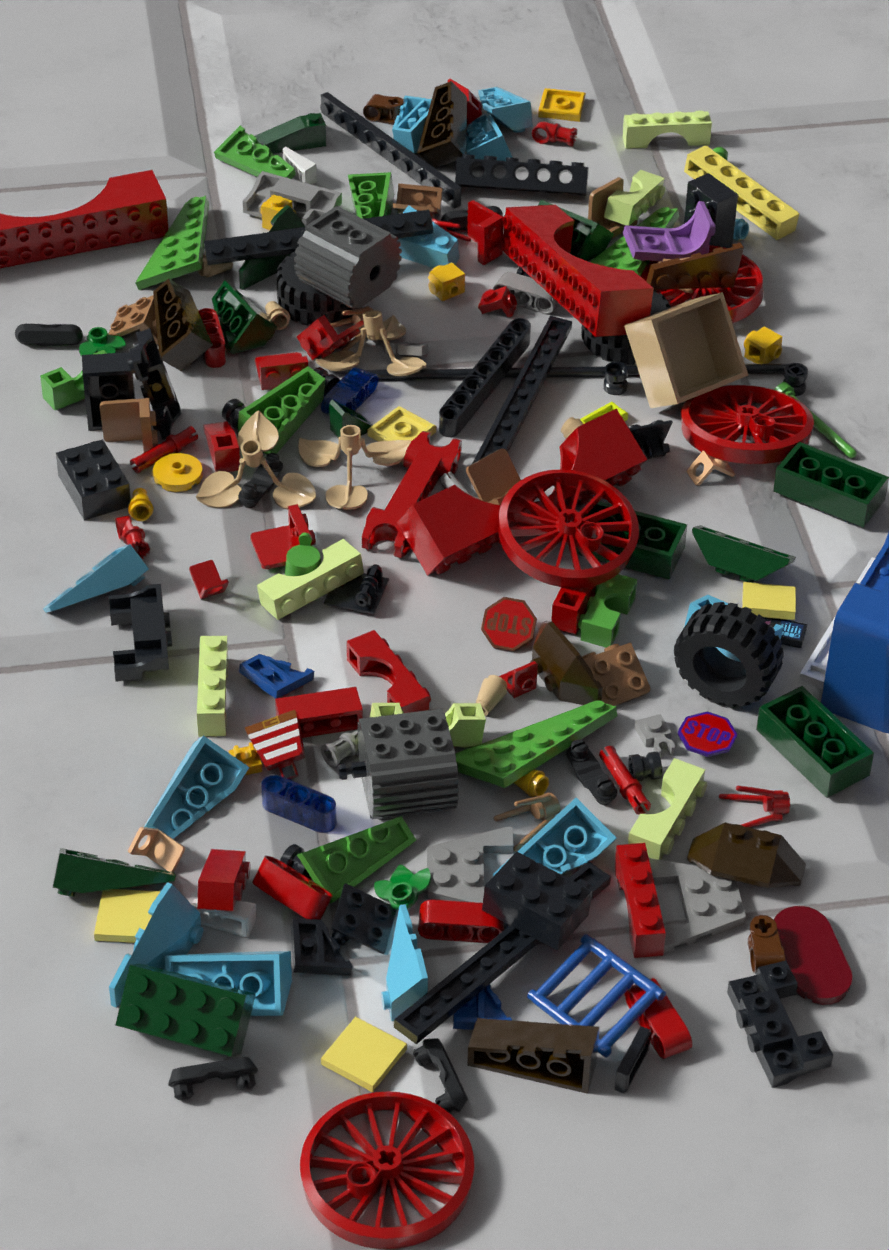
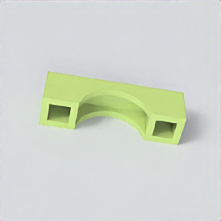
[623,110,712,149]
[604,170,665,226]
[257,539,364,620]
[197,636,229,737]
[370,703,486,748]
[628,758,707,860]

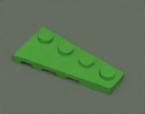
[214,125,296,179]
[297,816,416,904]

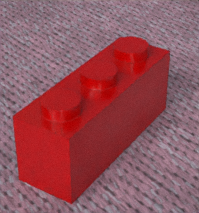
[275,687,363,738]
[197,849,251,911]

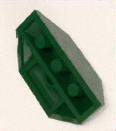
[692,525,796,583]

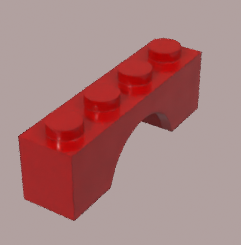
[346,630,431,713]
[614,843,666,958]

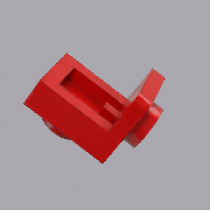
[478,286,517,318]

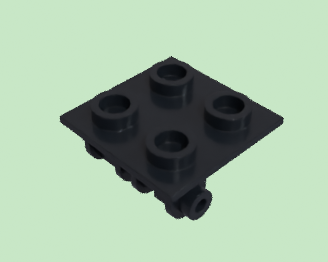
[628,420,673,459]
[324,564,389,615]
[331,883,397,954]

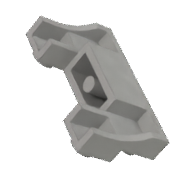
[242,171,342,226]

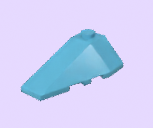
[43,544,149,613]

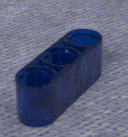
[321,367,379,415]
[261,775,336,833]

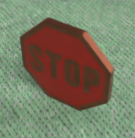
[481,597,537,652]

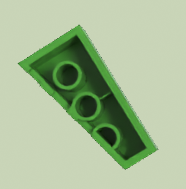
[348,172,395,219]
[238,366,325,454]

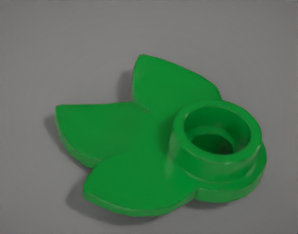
[79,327,126,357]
[374,865,431,910]

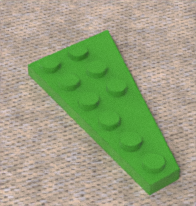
[135,196,209,290]
[590,207,679,276]
[455,701,618,788]

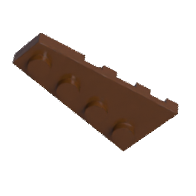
[647,243,744,290]

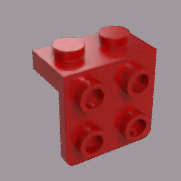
[468,200,503,265]
[297,315,364,360]
[255,352,309,390]
[250,504,316,569]

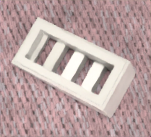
[283,147,317,185]
[192,899,257,938]

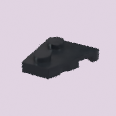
[291,918,352,976]

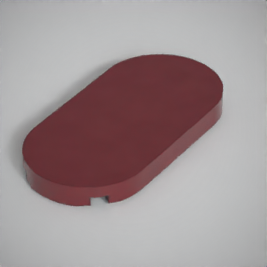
[774,906,852,1005]

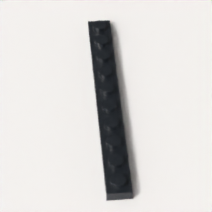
[320,92,461,209]
[204,210,434,266]
[471,316,572,465]
[393,862,611,1045]

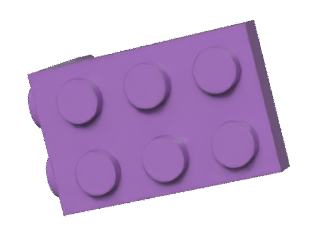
[623,201,715,262]

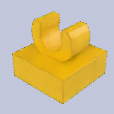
[228,742,262,776]

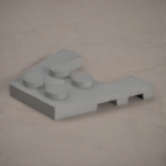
[427,826,513,903]
[649,858,746,953]

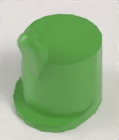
[285,532,322,576]

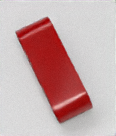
[198,308,226,368]
[252,855,333,920]
[418,900,505,943]
[624,978,693,1059]

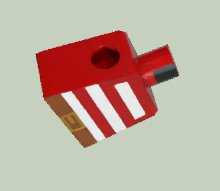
[245,710,305,781]

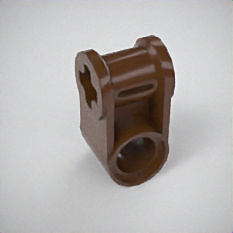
[363,94,404,125]
[747,915,785,973]

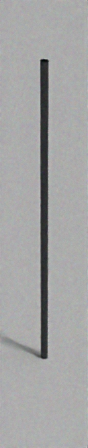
[364,364,788,380]

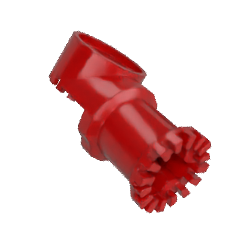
[532,121,578,147]
[115,515,150,559]

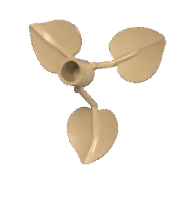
[316,310,427,376]
[196,410,316,510]
[298,425,411,510]

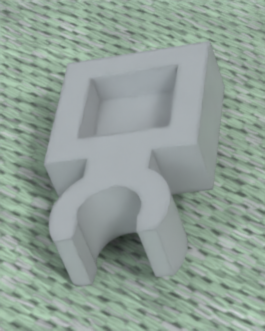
[384,342,428,359]
[635,714,675,758]

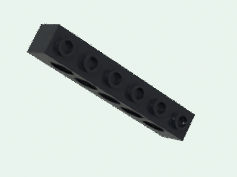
[455,154,589,196]

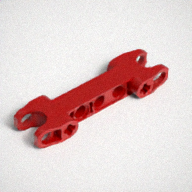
[362,431,462,558]

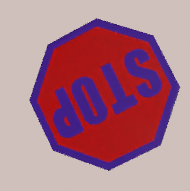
[678,711,738,757]

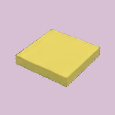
[368,406,436,441]
[742,582,796,620]
[94,889,161,943]
[321,1016,407,1092]

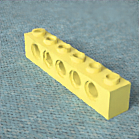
[684,145,800,240]

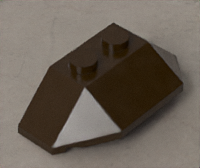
[530,621,603,705]
[687,822,806,888]

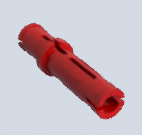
[130,426,198,474]
[599,746,651,815]

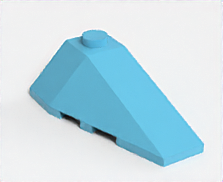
[478,87,533,132]
[467,113,513,161]
[144,735,249,839]
[493,798,617,876]
[109,882,204,1008]
[381,904,428,1021]
[165,951,292,1016]

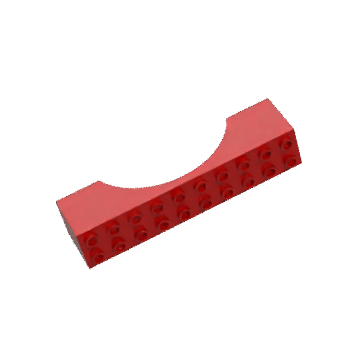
[0,170,169,269]
[500,205,654,337]
[397,409,647,576]

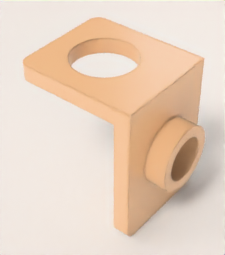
[687,451,735,486]
[128,827,185,872]

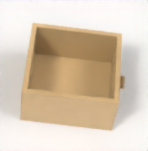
[624,292,748,408]

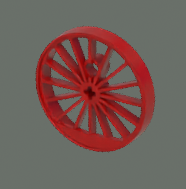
[641,245,764,323]
[681,385,814,464]
[498,469,639,588]
[300,1091,474,1249]

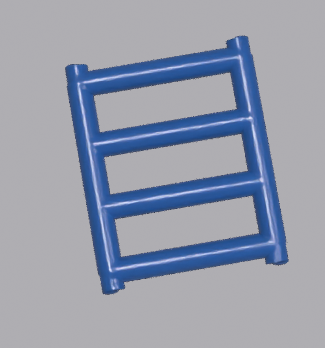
[527,934,666,1058]

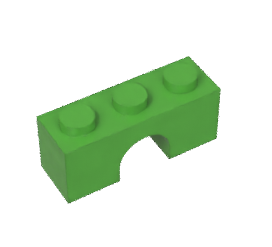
[40,350,107,411]
[578,574,637,648]

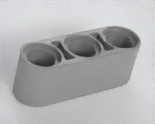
[493,272,558,314]

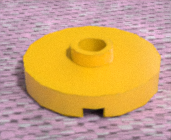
[153,453,203,492]

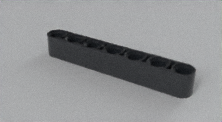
[439,318,531,437]

